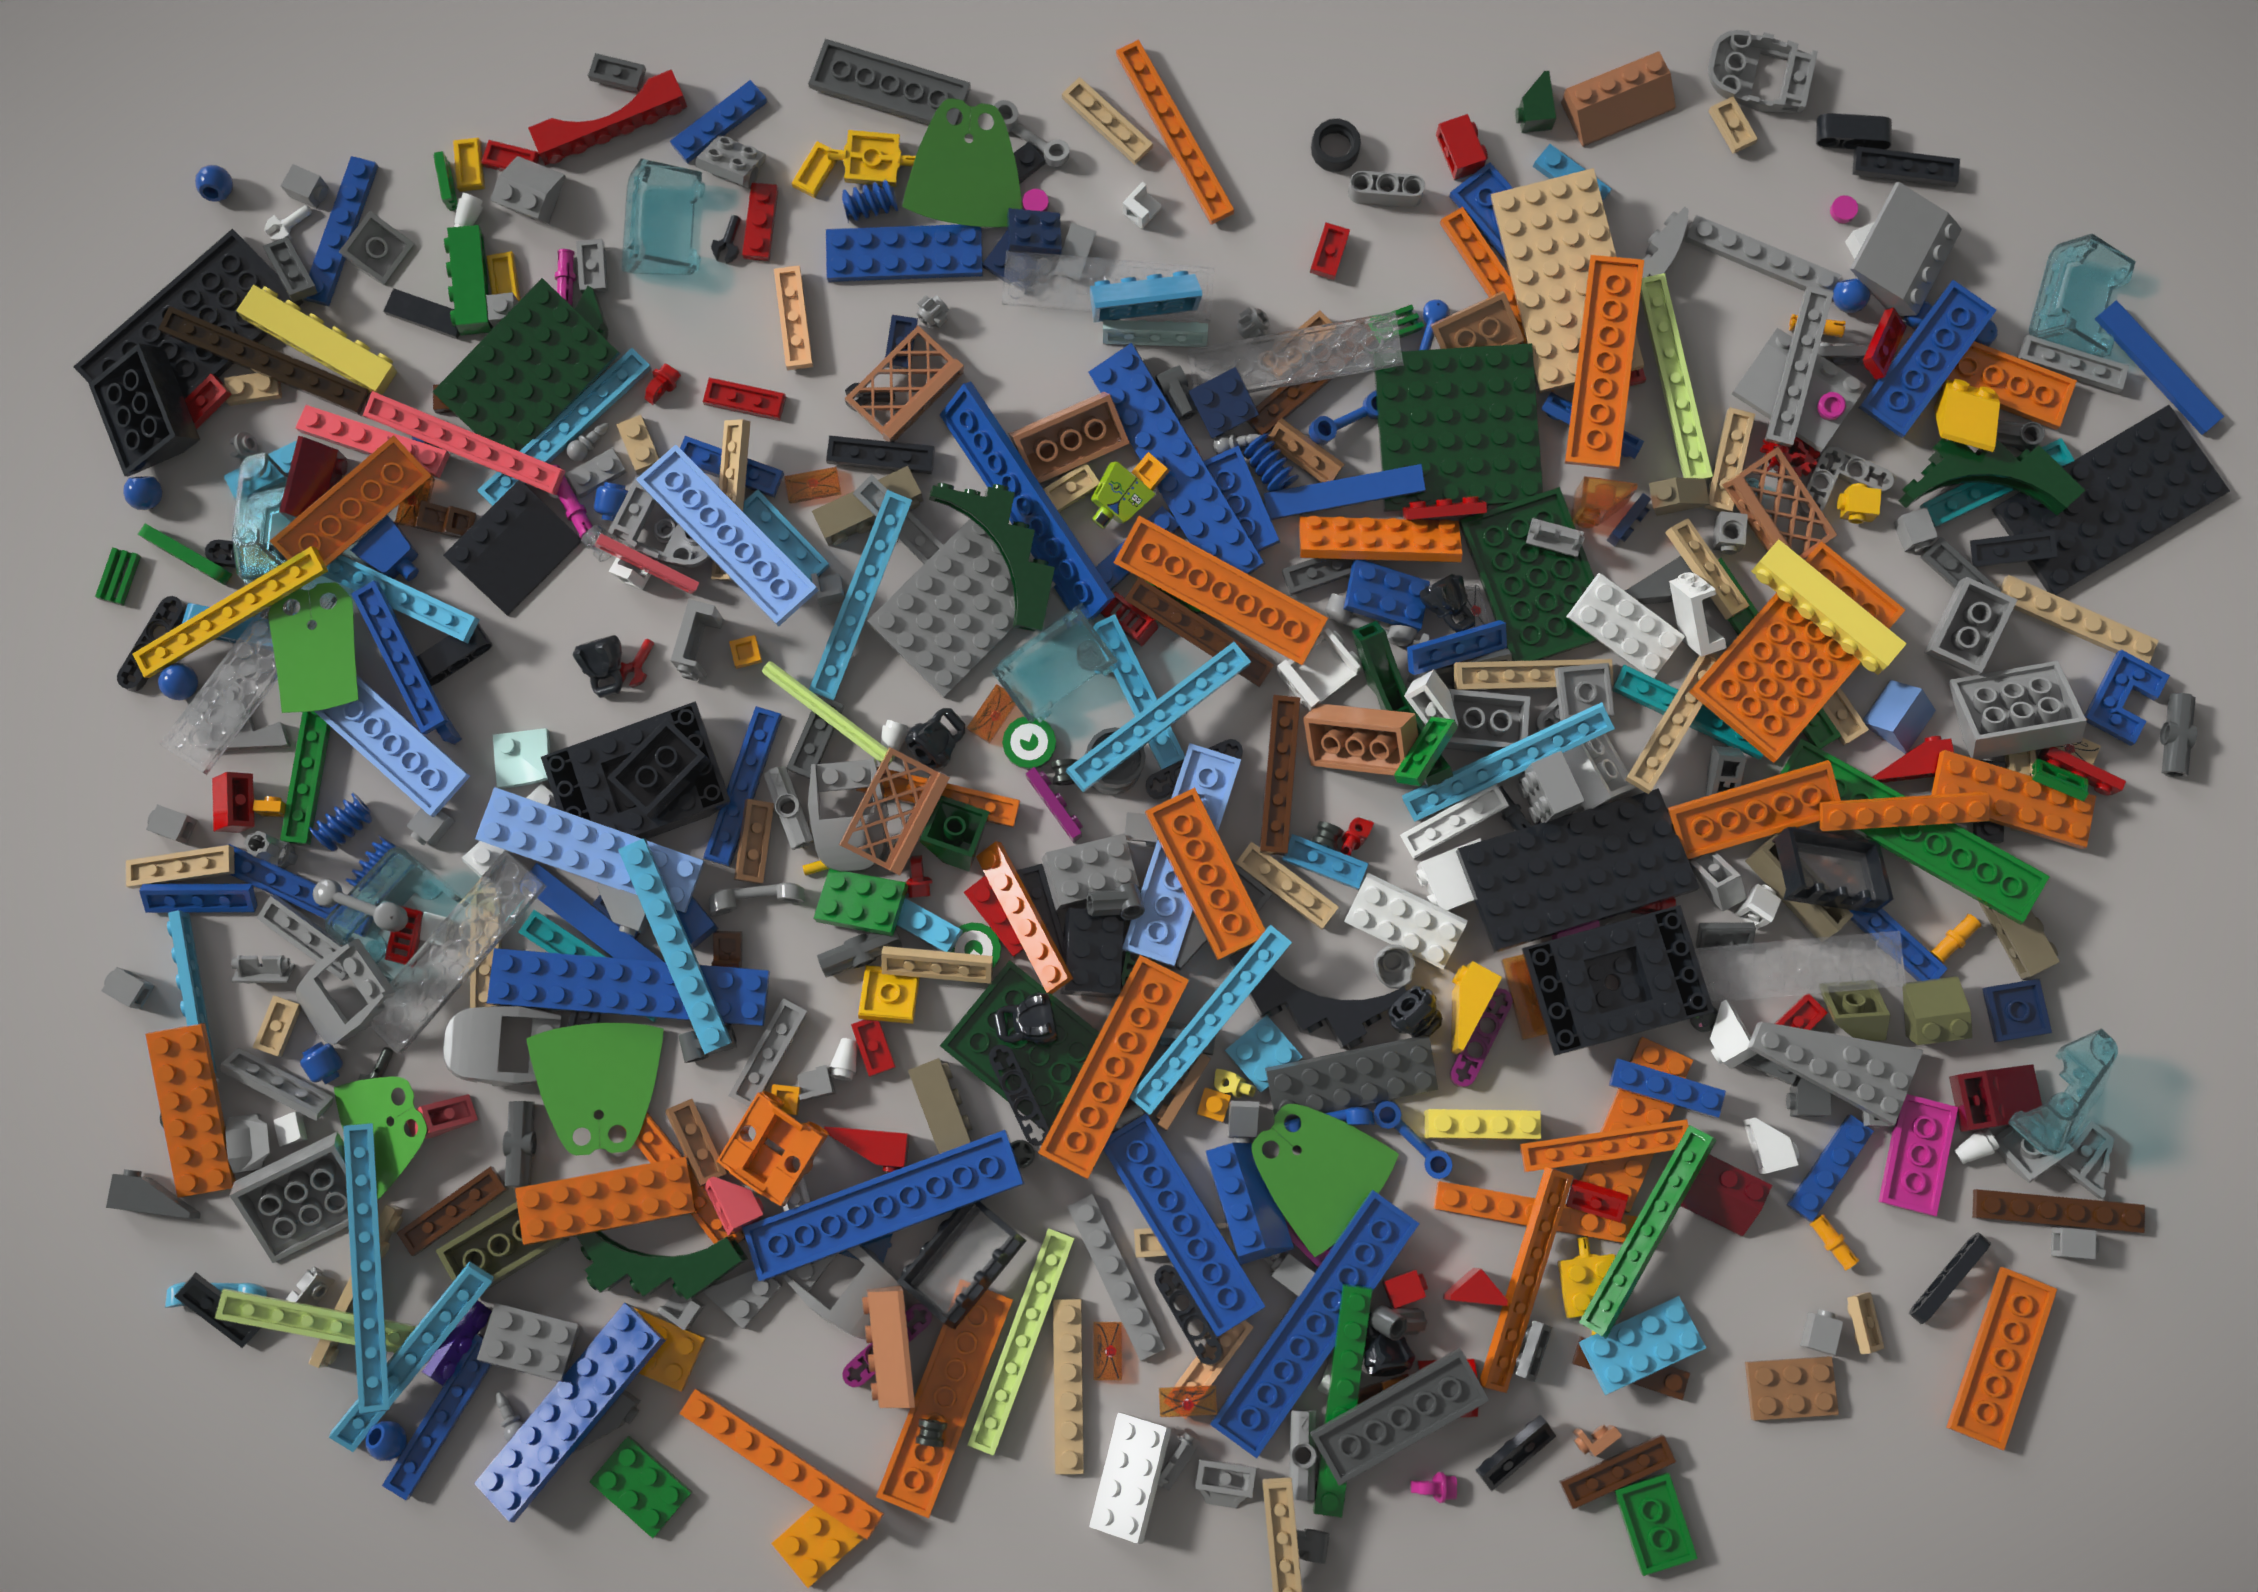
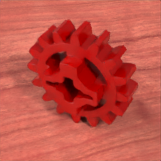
[1760,436,1820,481]

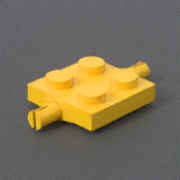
[828,130,916,187]
[1557,1237,1624,1335]

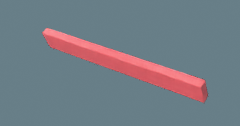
[363,391,566,495]

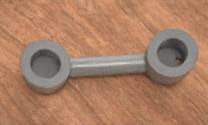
[993,100,1070,167]
[1326,593,1417,646]
[313,879,408,932]
[709,882,805,916]

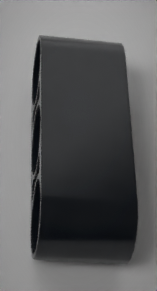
[1816,113,1892,150]
[417,623,492,686]

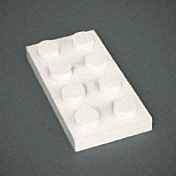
[1566,573,1685,678]
[1344,873,1468,969]
[1089,1413,1172,1544]

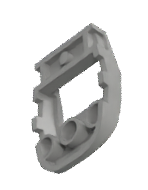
[1708,30,1818,113]
[608,476,710,568]
[808,758,889,872]
[296,938,396,1045]
[443,1005,561,1087]
[783,1245,904,1339]

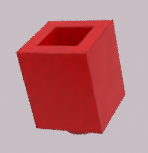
[1382,1270,1428,1309]

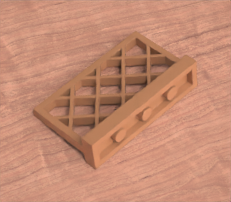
[845,326,964,442]
[1722,447,1837,559]
[839,747,950,876]

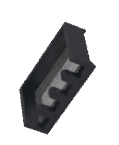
[1772,827,1894,914]
[897,1201,1027,1330]

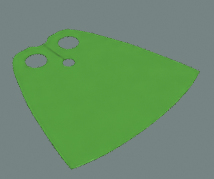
[902,98,1023,227]
[526,1023,664,1156]
[1252,1104,1399,1257]

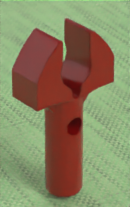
[620,639,654,688]

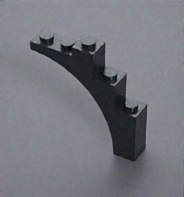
[1229,943,1407,1049]

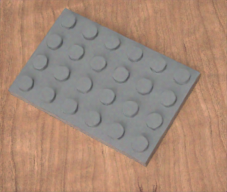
[867,519,1056,697]

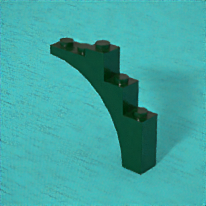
[1899,438,2086,516]
[929,483,1055,633]
[1352,621,1453,787]
[573,1231,748,1300]

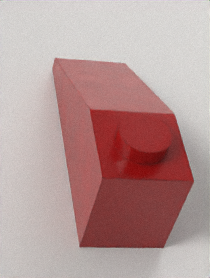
[1872,736,1954,783]
[824,1126,910,1172]

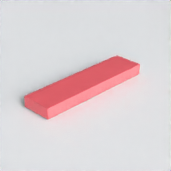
[595,533,700,594]

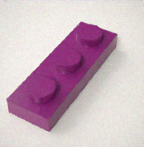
[1025,767,1083,843]

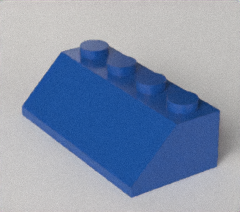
[1206,1143,1294,1265]

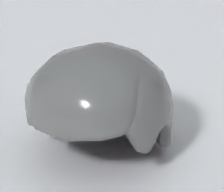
[1374,944,1416,989]

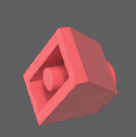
[407,1094,478,1140]
[704,1176,764,1236]

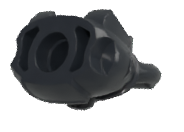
[1420,573,1475,633]
[572,635,623,698]
[906,708,966,770]
[1388,985,1443,1037]
[994,992,1058,1045]
[1364,1312,1416,1377]

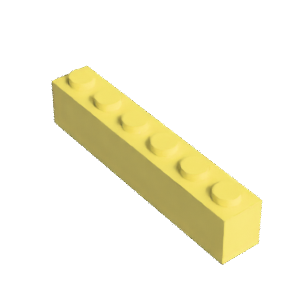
[236,285,397,395]
[1751,540,1907,675]

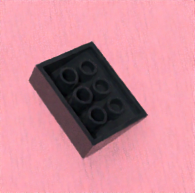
[89,343,200,477]
[443,480,583,616]

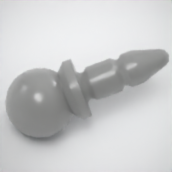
[567,423,609,461]
[1213,433,1260,454]
[496,1392,524,1442]

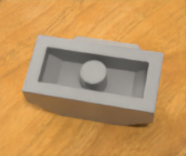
[225,1113,270,1174]
[1195,1459,1256,1508]

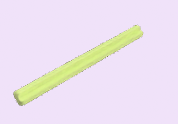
[762,661,895,766]

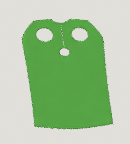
[268,582,359,713]

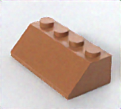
[1561,51,1676,147]
[1009,392,1130,483]
[1303,704,1418,776]
[862,1285,915,1408]

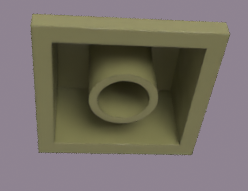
[1902,976,1972,1045]

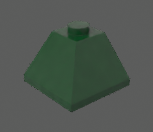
[920,795,990,872]

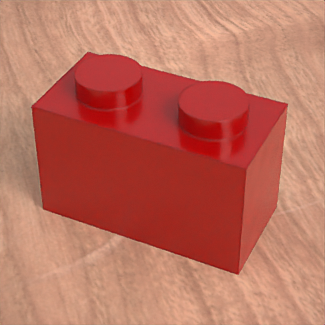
[1436,114,1488,180]
[212,772,255,833]

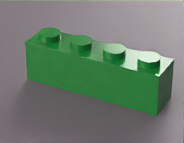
[444,225,492,335]

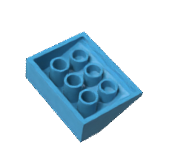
[1090,271,1203,323]

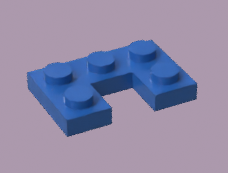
[2084,649,2170,746]

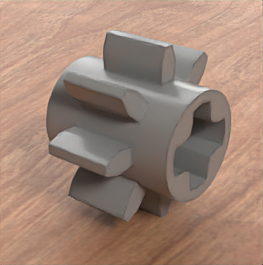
[916,295,949,328]
[1237,308,1269,341]

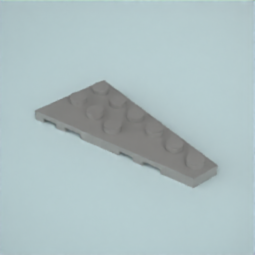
[1747,1022,1923,1125]

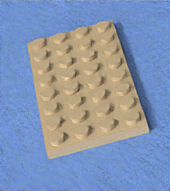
[1491,168,1644,393]

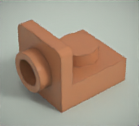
[1573,1424,1622,1457]

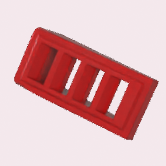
[1100,591,1158,647]
[385,905,424,967]

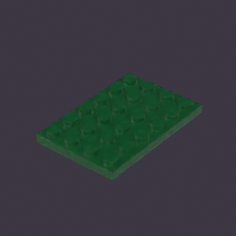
[432,278,621,451]
[1459,487,1598,661]
[940,960,1100,1132]

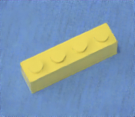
[1424,1109,1541,1140]

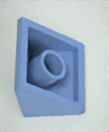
[1863,680,1936,754]

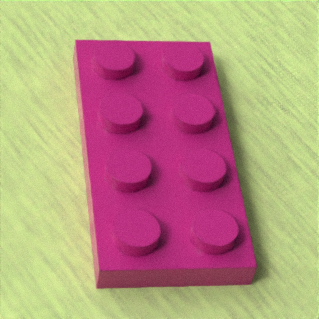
[1878,1094,1958,1216]

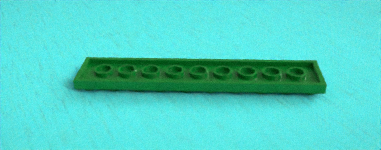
[1779,738,2050,925]

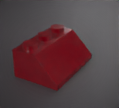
[279,436,348,522]
[1680,1154,1773,1237]

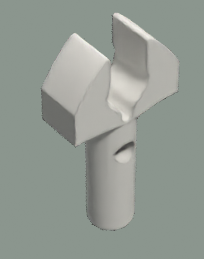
[265,205,312,242]

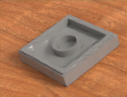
[1554,663,1615,721]

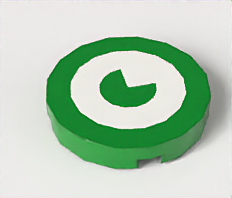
[1002,716,1056,770]
[951,922,1001,969]

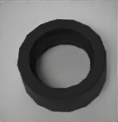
[1311,118,1361,172]

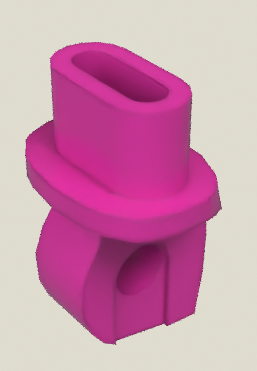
[1411,1472,1457,1503]

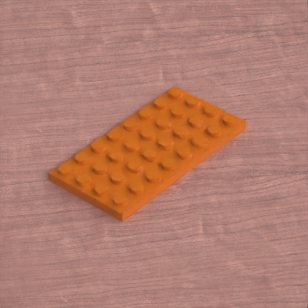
[1689,541,1905,763]

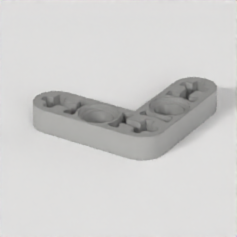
[1798,446,1894,518]

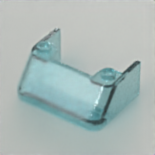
[325,847,469,985]

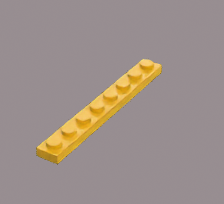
[133,546,328,678]

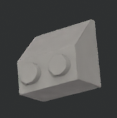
[491,156,566,224]

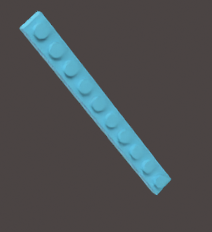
[343,1123,389,1414]

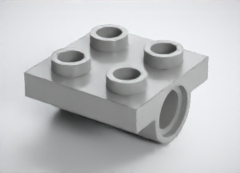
[695,135,766,188]

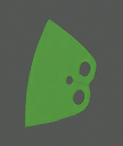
[334,1077,427,1199]

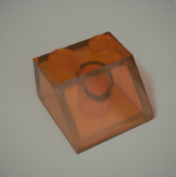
[1571,476,1638,528]

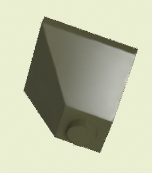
[1818,980,1890,1041]

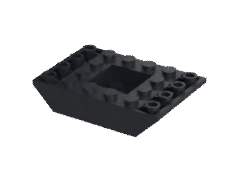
[541,701,731,839]
[1522,905,1714,1056]

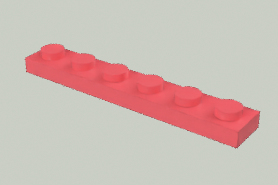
[295,405,450,478]

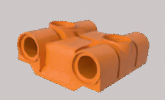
[716,1091,829,1206]

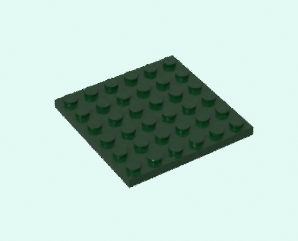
[1373,343,1544,512]

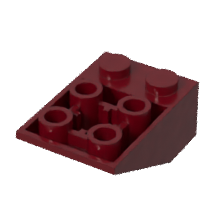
[1949,1064,2045,1132]

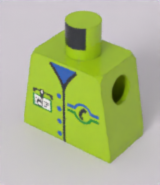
[1091,462,1156,529]

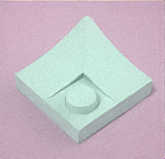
[493,728,550,789]

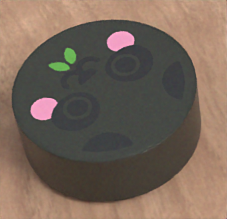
[1690,1006,1718,1032]

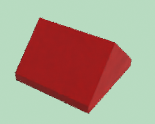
[1443,1268,1508,1306]

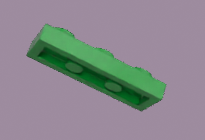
[1394,717,1458,786]

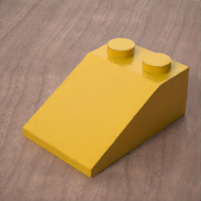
[1933,379,2000,452]
[1451,961,1502,1055]

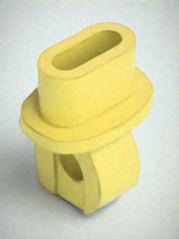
[1214,1069,1256,1098]

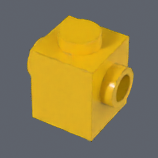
[1837,483,1881,524]

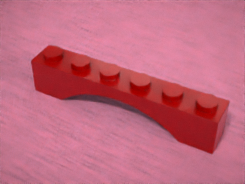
[528,69,688,165]

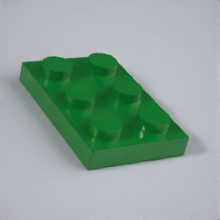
[814,869,908,936]
[589,1436,692,1539]
[1614,1472,1698,1576]

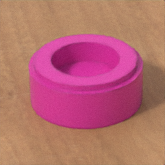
[1023,189,1049,212]
[1830,195,1858,223]
[1817,392,1846,420]

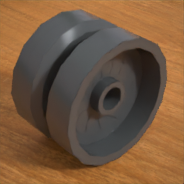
[1085,727,1146,795]

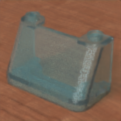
[622,158,705,275]
[2029,233,2136,357]
[232,452,288,584]
[991,603,1118,724]
[2008,1028,2118,1156]

